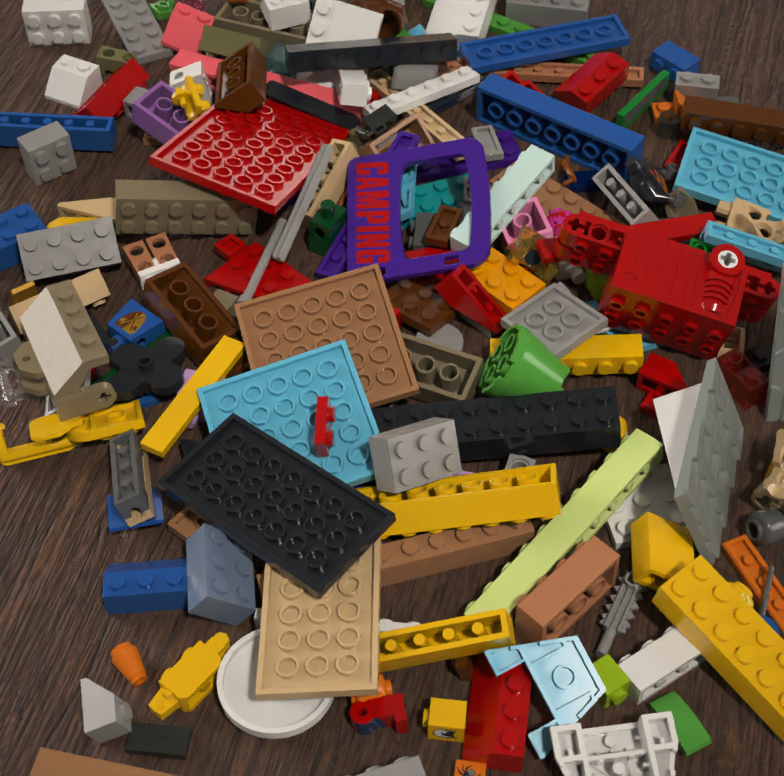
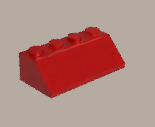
[73,57,150,118]
[461,653,532,773]

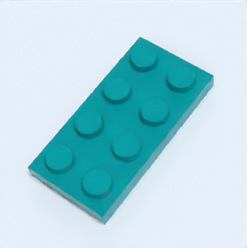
[401,173,469,229]

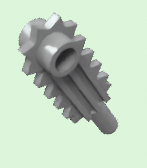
[595,570,647,658]

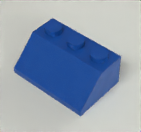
[102,558,188,615]

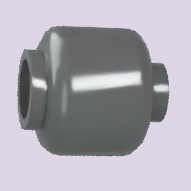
[745,508,784,546]

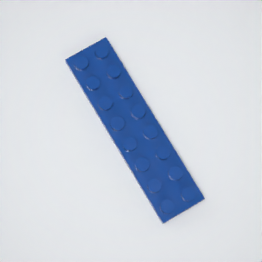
[459,14,631,74]

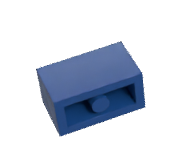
[650,40,701,83]

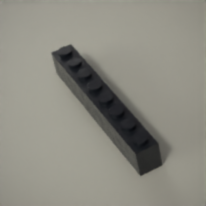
[284,33,457,73]

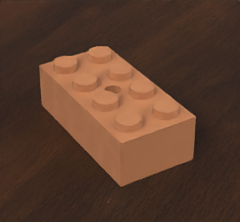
[514,535,620,644]

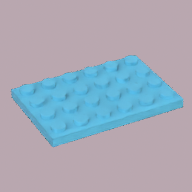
[672,127,784,222]

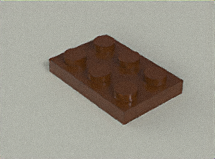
[387,278,461,336]

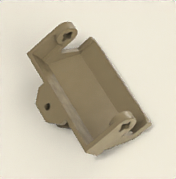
[13,279,117,422]

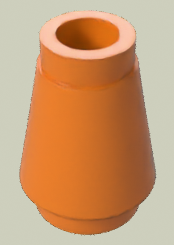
[110,641,148,687]

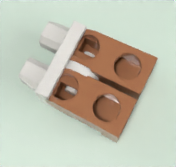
[122,232,180,291]

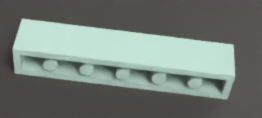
[449,144,555,252]

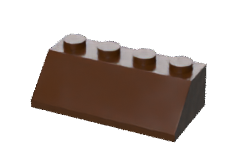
[215,41,267,113]
[142,261,241,366]

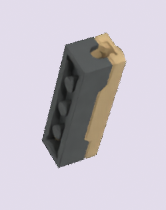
[109,429,155,527]

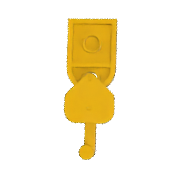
[0,399,146,466]

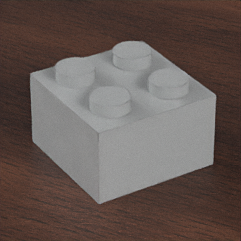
[17,121,77,186]

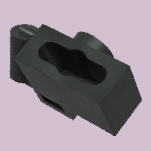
[355,104,397,140]

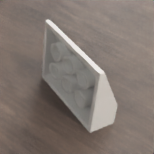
[296,0,384,89]
[425,0,497,48]

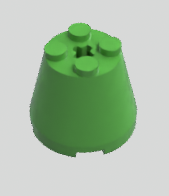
[479,323,570,397]

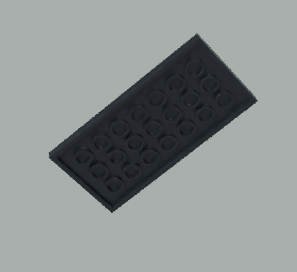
[157,413,396,599]

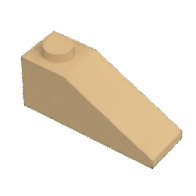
[57,197,124,237]

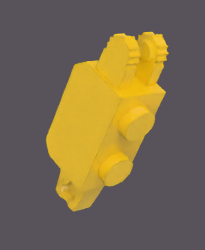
[148,631,231,720]

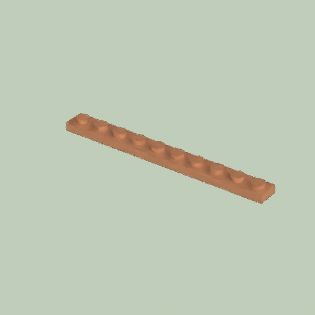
[434,58,644,87]

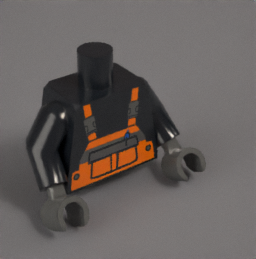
[625,156,688,212]

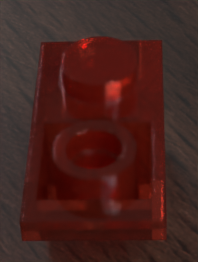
[717,348,769,410]

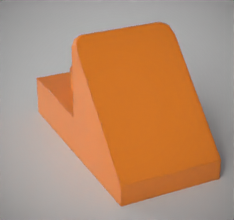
[650,89,685,123]

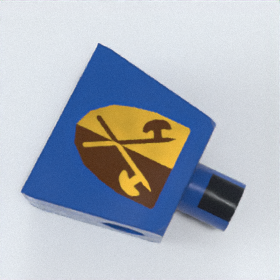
[104,299,165,354]

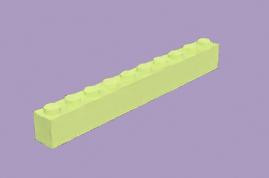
[464,428,663,624]

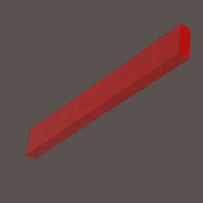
[535,212,717,264]

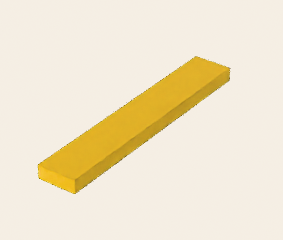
[140,335,246,458]

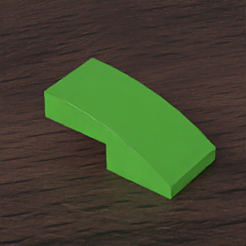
[649,691,712,756]

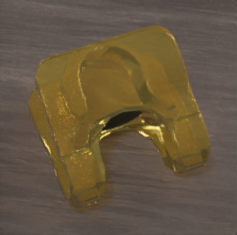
[504,225,559,285]

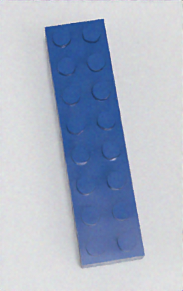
[476,73,645,184]

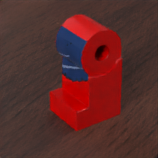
[350,693,408,735]

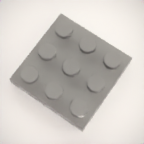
[501,283,608,359]

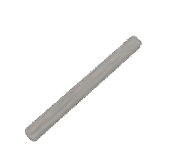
[272,143,334,262]

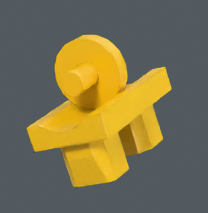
[171,76,211,121]

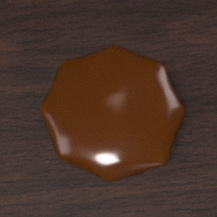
[350,0,409,38]

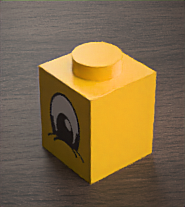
[422,698,467,742]

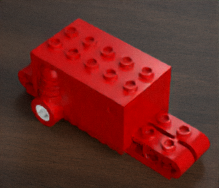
[553,211,780,360]

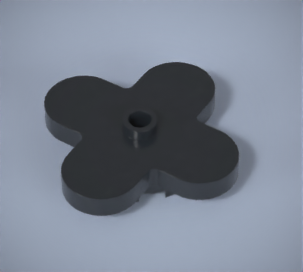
[108,337,187,401]

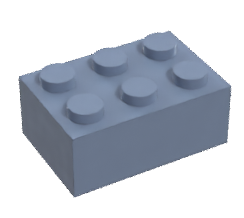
[186,523,256,626]

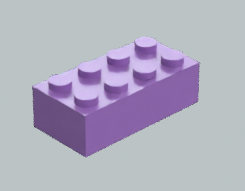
[131,80,200,144]

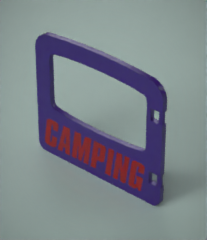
[347,138,492,282]

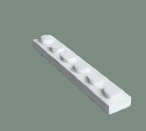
[362,66,480,116]

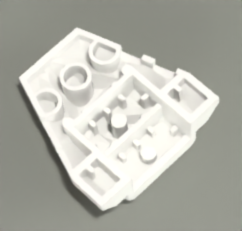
[549,711,678,776]

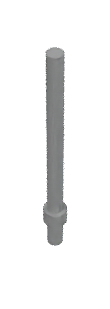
[233,218,287,323]

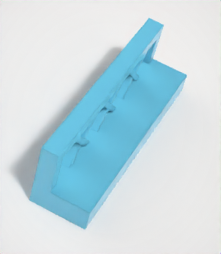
[698,220,784,273]

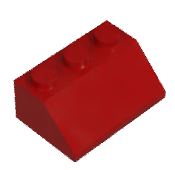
[553,52,630,113]

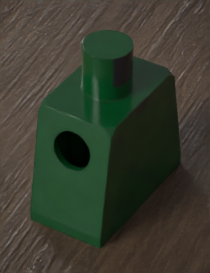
[309,199,347,257]

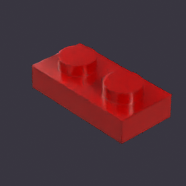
[314,396,336,457]

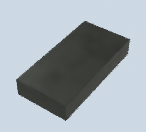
[125,722,192,760]

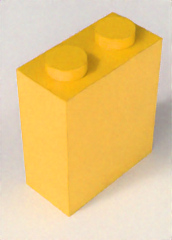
[631,512,694,591]

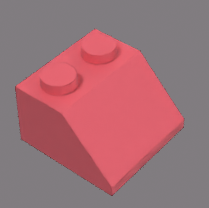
[161,2,214,54]

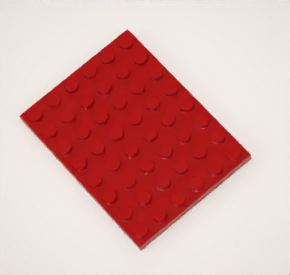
[149,98,350,214]

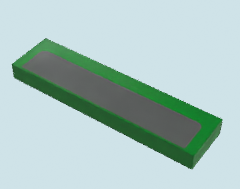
[616,70,670,129]

